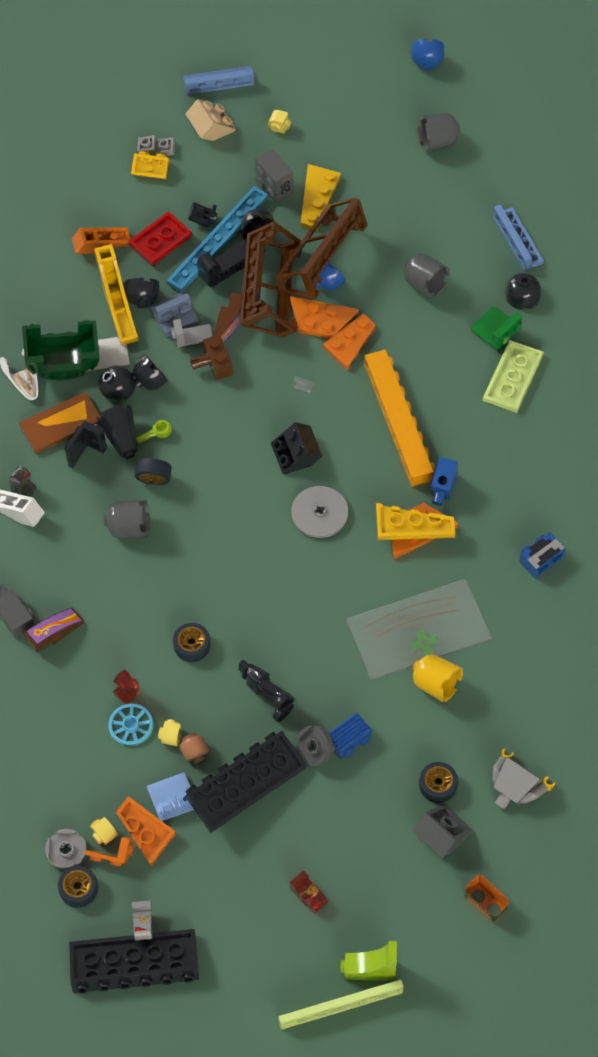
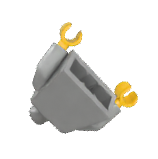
[492,748,555,809]

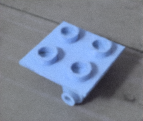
[147,772,194,821]

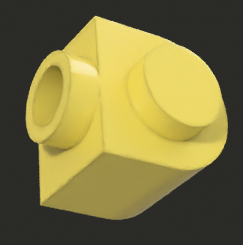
[268,110,291,134]
[158,719,182,746]
[90,817,118,845]

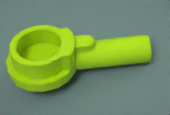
[136,420,172,444]

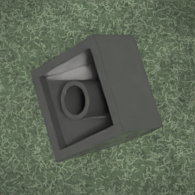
[412,804,474,858]

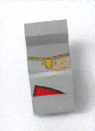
[132,900,152,941]

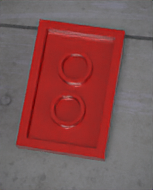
[128,211,192,266]

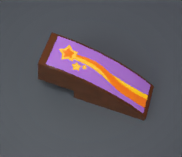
[214,293,242,342]
[23,608,85,653]

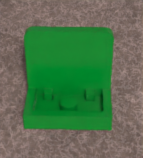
[471,307,523,350]

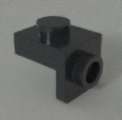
[188,202,218,227]

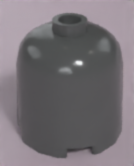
[417,113,460,151]
[404,254,450,298]
[104,499,150,538]

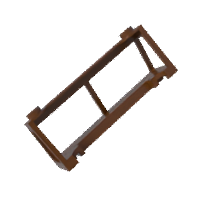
[274,198,368,300]
[240,221,302,338]

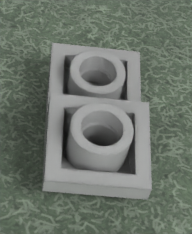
[137,135,175,156]

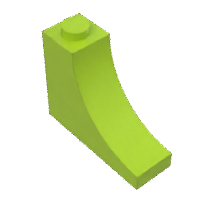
[340,941,397,982]

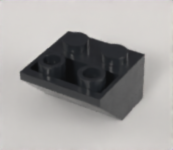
[271,422,323,474]

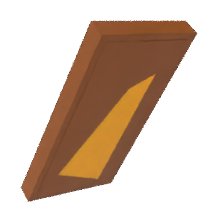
[19,392,101,454]

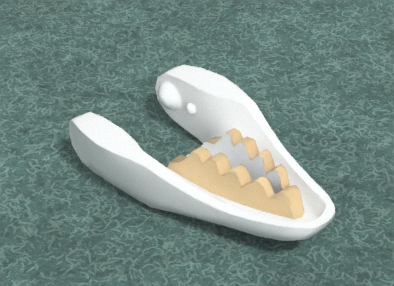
[0,349,38,400]

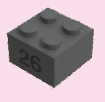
[255,149,294,203]

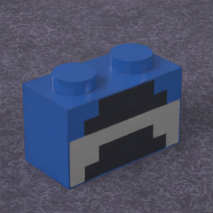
[520,532,565,578]

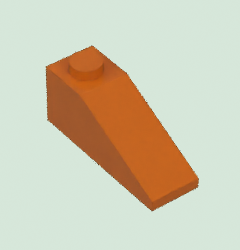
[72,227,131,254]

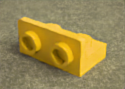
[131,151,171,180]

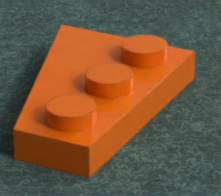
[323,313,376,371]
[116,796,177,866]

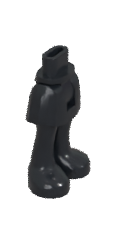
[238,660,295,722]

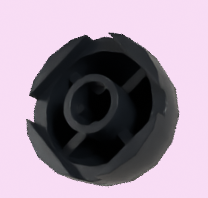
[240,209,275,240]
[505,273,541,310]
[123,278,160,308]
[133,354,168,390]
[98,365,136,404]

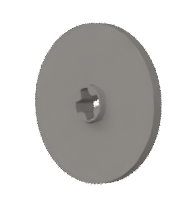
[291,486,348,538]

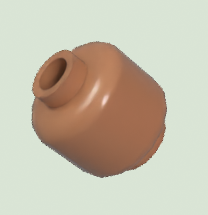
[179,733,209,764]

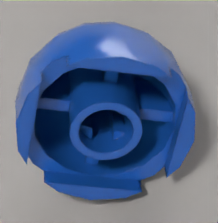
[411,39,445,70]
[316,261,346,291]

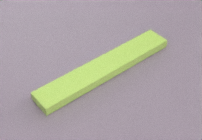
[278,980,403,1030]

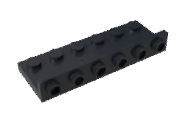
[182,731,307,834]
[69,929,199,994]

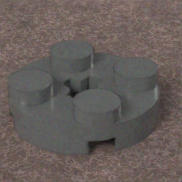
[296,726,335,766]

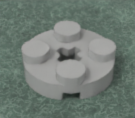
[45,829,87,871]

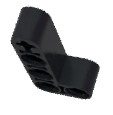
[197,239,265,287]

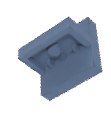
[150,293,198,338]

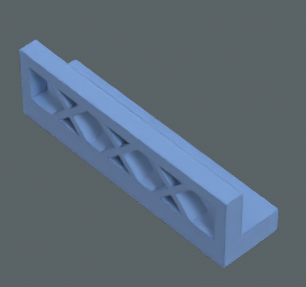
[183,66,254,95]
[493,204,544,271]

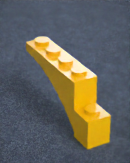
[94,244,139,346]

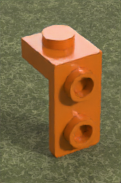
[85,837,135,866]

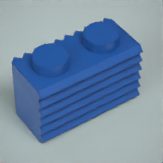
[328,712,372,759]

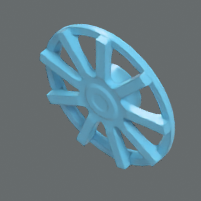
[108,704,153,746]

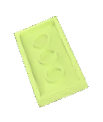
[483,340,544,413]

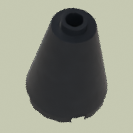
[96,405,138,459]

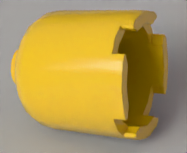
[412,654,463,702]

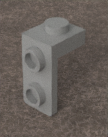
[171,319,213,347]

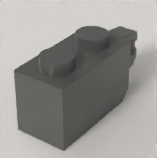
[0,584,35,639]

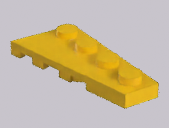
[301,164,341,231]
[376,503,455,540]

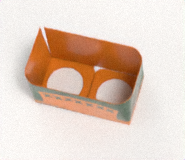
[464,874,509,924]

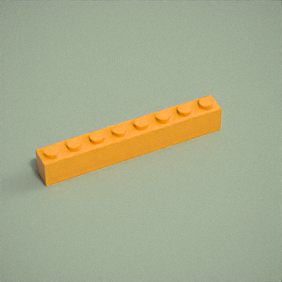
[364,349,435,487]

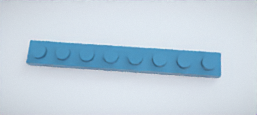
[167,186,268,293]

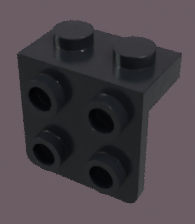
[64,421,107,468]

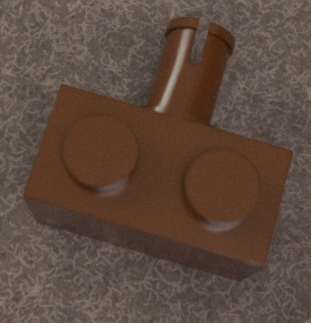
[190,334,233,380]

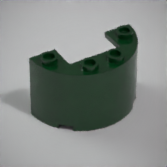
[22,320,100,381]

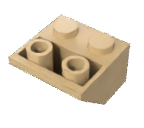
[186,99,236,141]

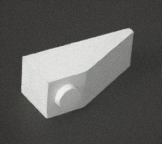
[0,490,45,527]

